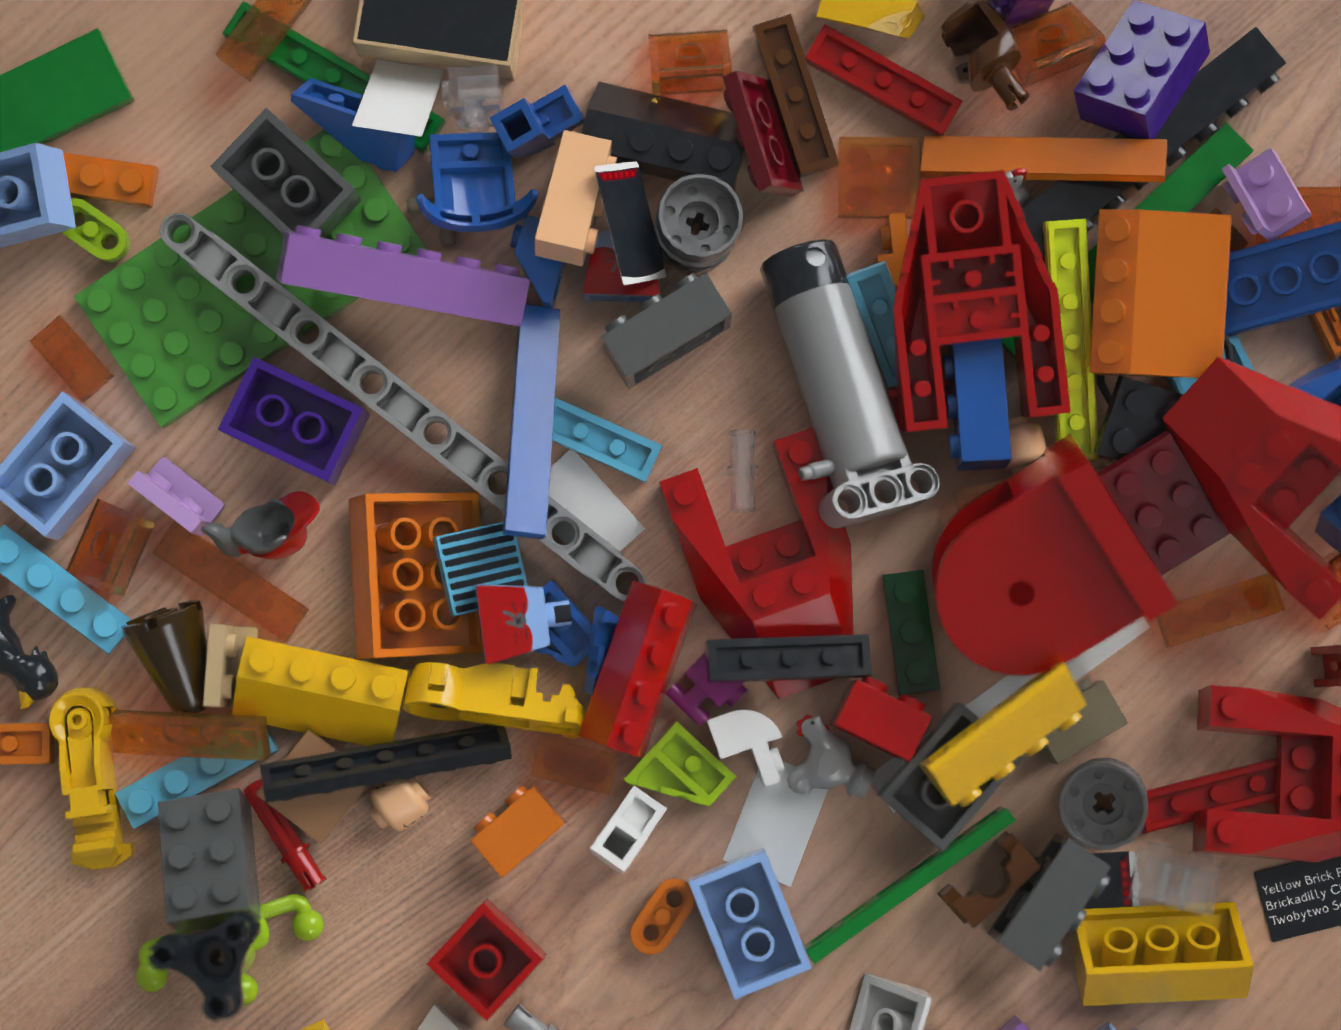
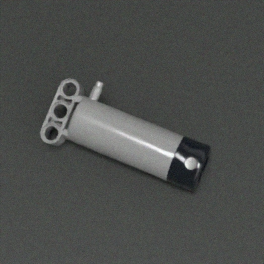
[760,239,940,528]

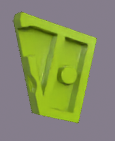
[624,721,737,807]

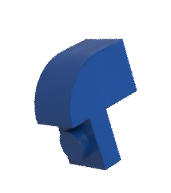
[490,84,585,158]

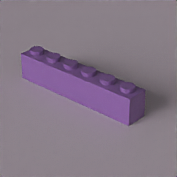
[276,225,530,327]

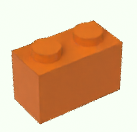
[470,785,567,878]

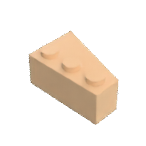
[535,130,617,267]

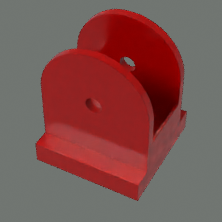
[931,433,1179,676]

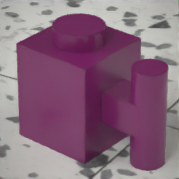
[665,652,748,727]

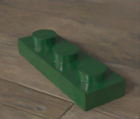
[882,569,940,695]

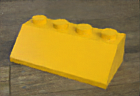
[231,636,409,746]
[918,663,1087,807]
[1073,902,1254,1006]

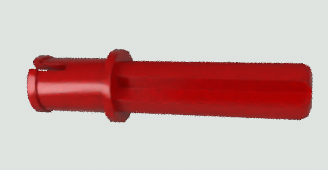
[244,779,326,893]

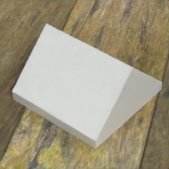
[849,973,932,1030]

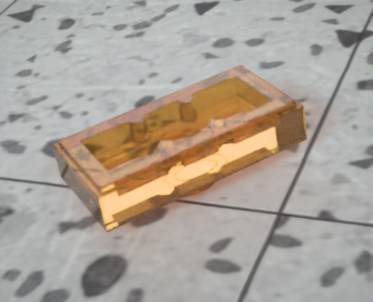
[30,315,114,402]

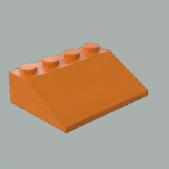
[1090,209,1232,379]
[348,492,484,660]

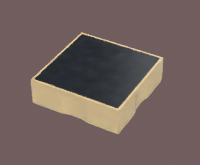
[353,0,523,80]

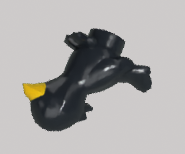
[0,595,58,709]

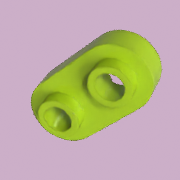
[61,198,130,263]

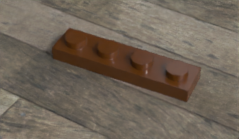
[753,14,839,178]

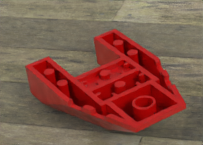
[893,170,1071,432]
[1162,356,1341,620]
[659,427,854,699]
[1192,685,1341,863]

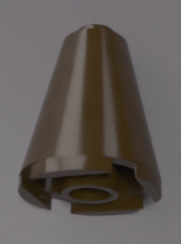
[121,599,207,717]

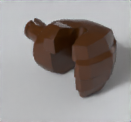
[941,1,1030,111]

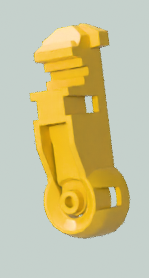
[402,662,586,739]
[49,687,136,871]

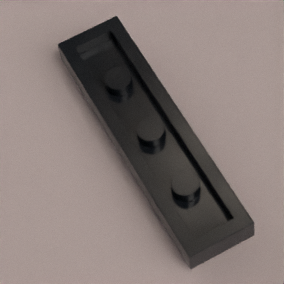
[705,634,872,683]

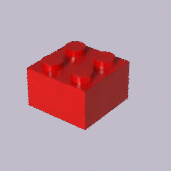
[829,676,932,762]
[426,898,546,1021]

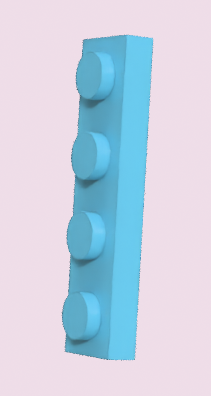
[0,524,131,655]
[115,721,279,829]

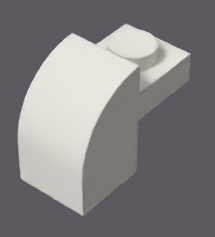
[707,710,785,787]
[588,786,667,875]

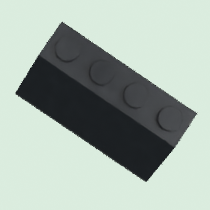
[581,81,744,191]

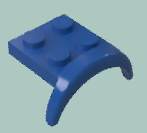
[416,132,538,232]

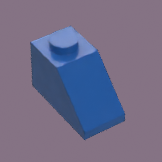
[510,215,566,308]

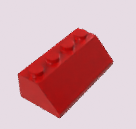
[578,580,697,757]

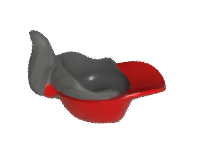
[201,491,320,560]

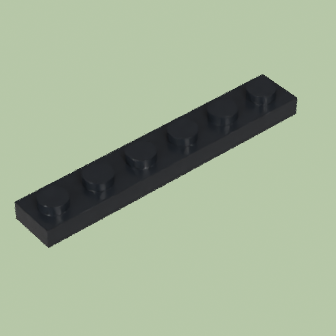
[260,725,512,803]

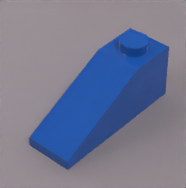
[291,78,415,172]

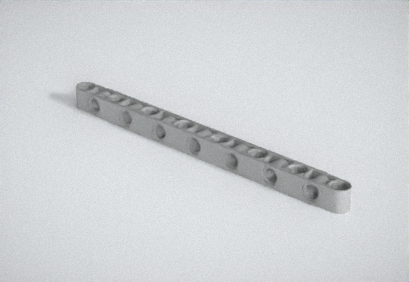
[160,213,646,601]

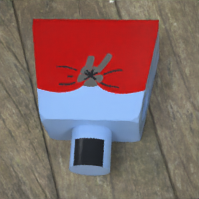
[583,231,660,303]
[475,584,572,664]

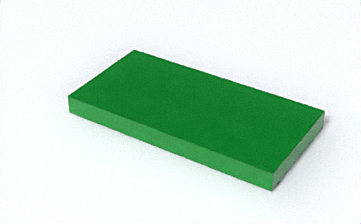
[0,28,135,152]

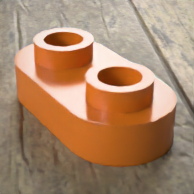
[631,878,695,955]

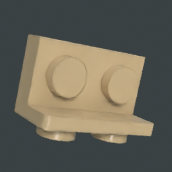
[203,624,259,707]

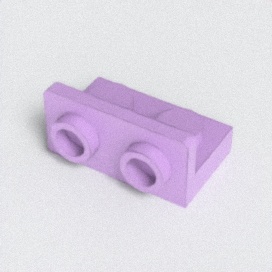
[1222,148,1312,241]
[128,457,225,536]

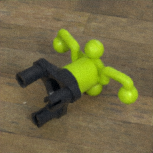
[136,894,324,1021]

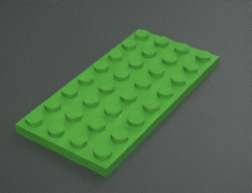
[74,130,427,429]

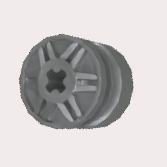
[654,174,743,274]
[1059,757,1148,850]

